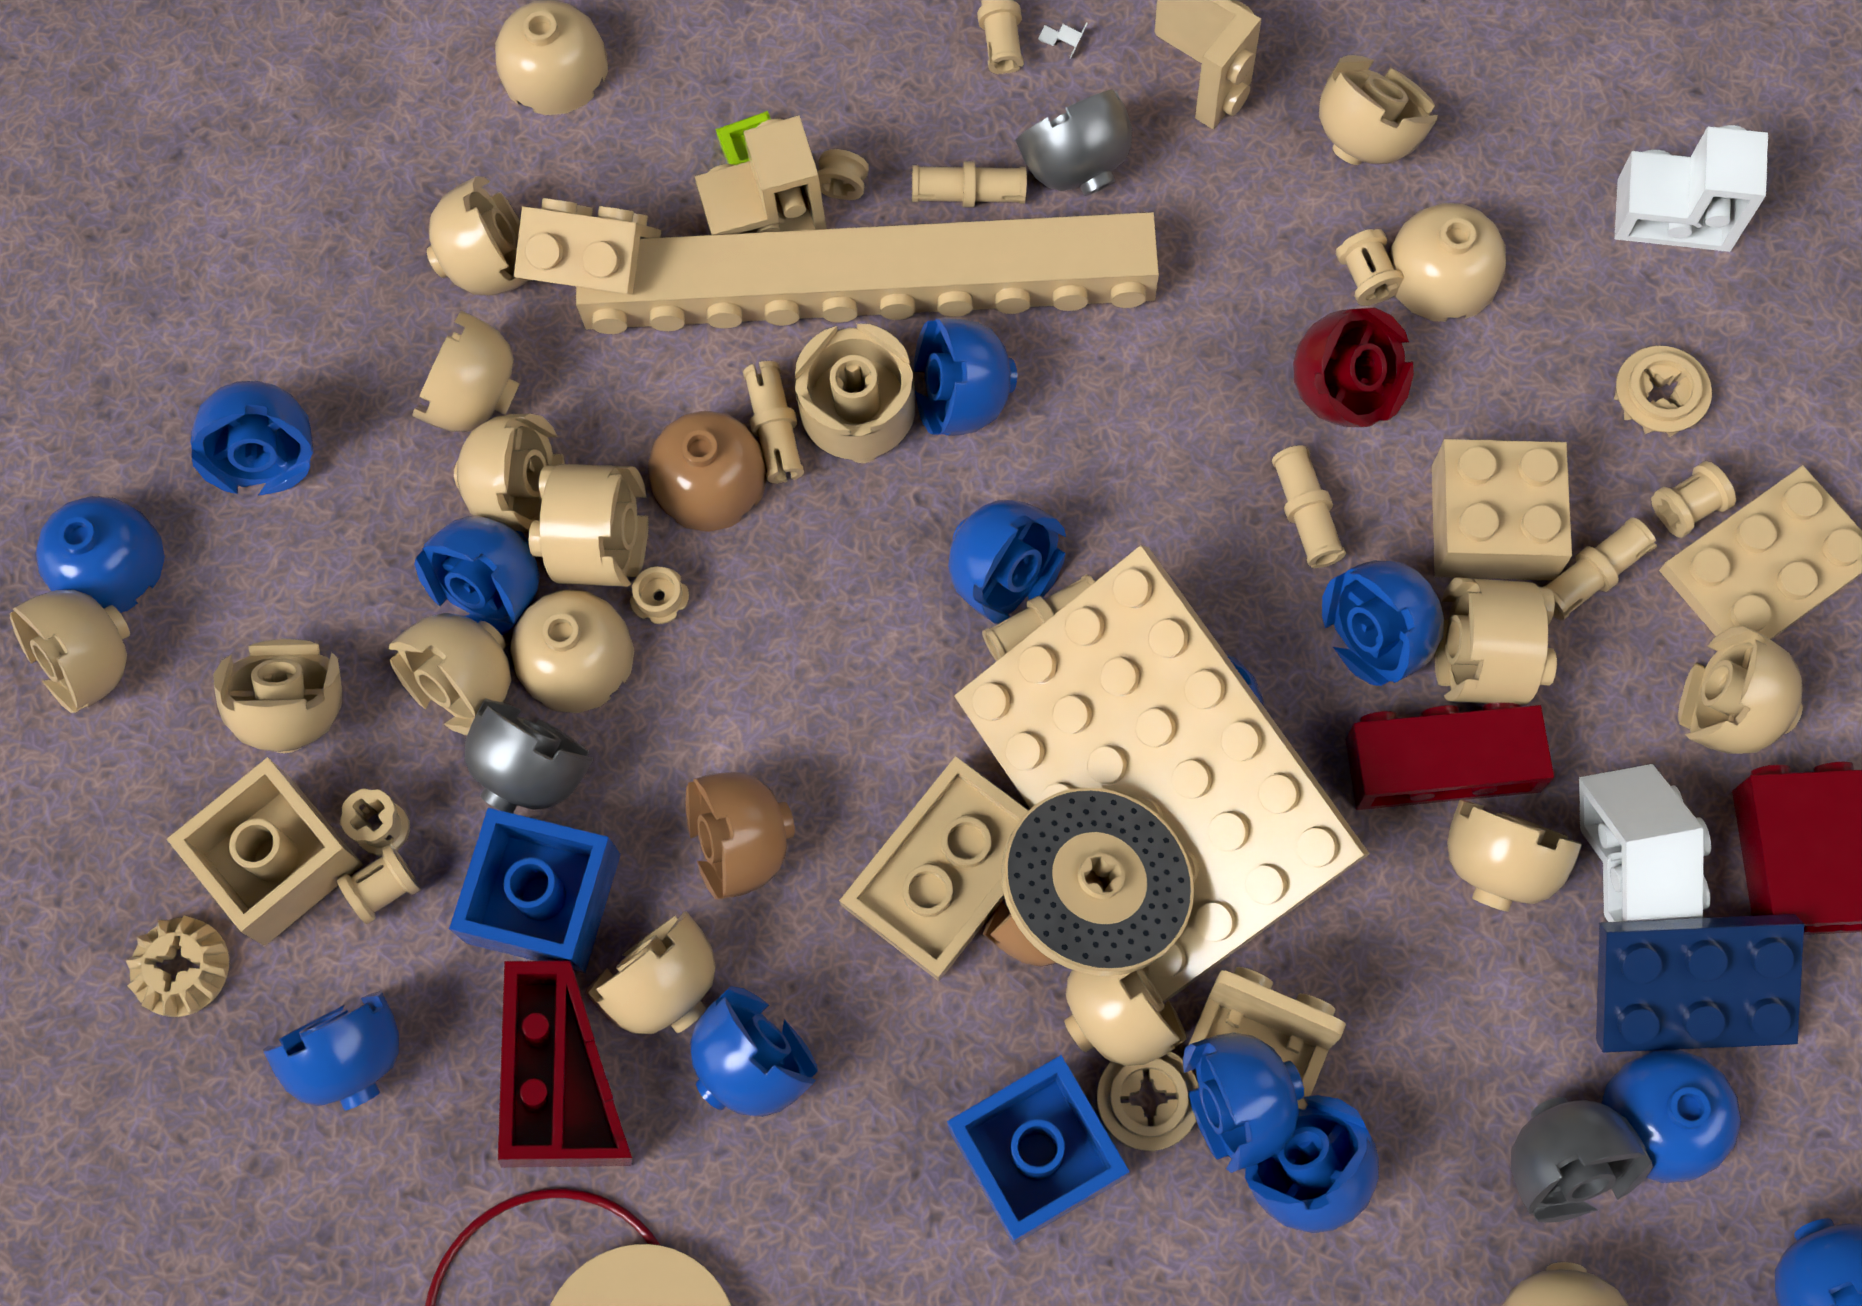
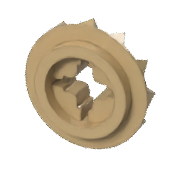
[1614,346,1712,437]
[126,915,229,1017]
[1097,1051,1199,1152]

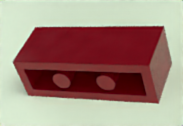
[1345,703,1554,810]

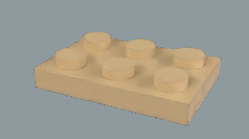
[1659,465,1862,640]
[839,756,1028,981]

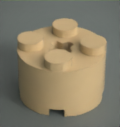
[795,323,916,463]
[529,464,648,587]
[1435,578,1557,706]

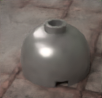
[1015,89,1132,196]
[465,698,593,814]
[1511,1097,1653,1223]

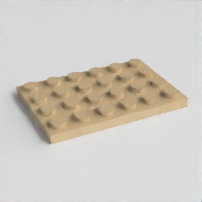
[954,545,1370,1001]

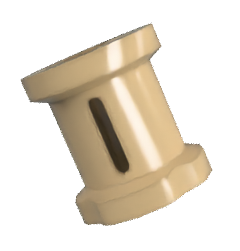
[1336,229,1404,306]
[1651,461,1736,538]
[340,789,410,856]
[337,844,421,925]

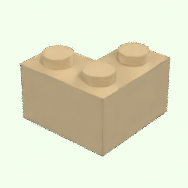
[694,115,827,235]

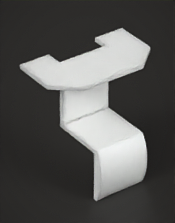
[1038,22,1087,59]

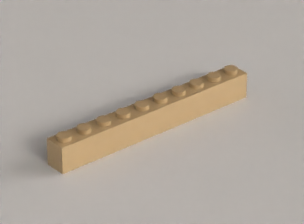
[576,212,1159,334]

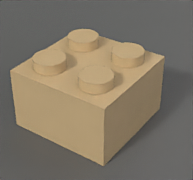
[1432,439,1572,580]
[167,757,363,946]

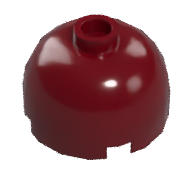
[1293,307,1414,427]

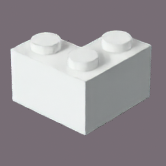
[1614,125,1768,252]
[1579,764,1711,922]

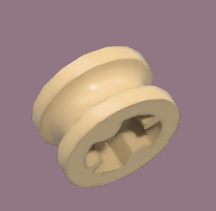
[818,149,869,200]

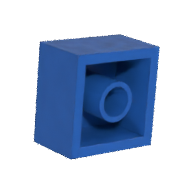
[449,808,621,973]
[947,1055,1130,1245]

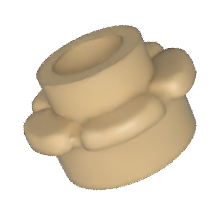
[630,566,689,624]

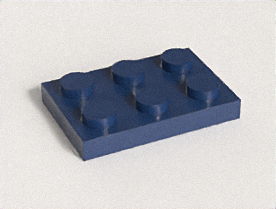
[1596,914,1804,1053]

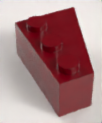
[498,961,632,1168]

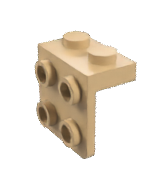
[1155,0,1261,130]
[514,198,661,295]
[1188,967,1346,1110]

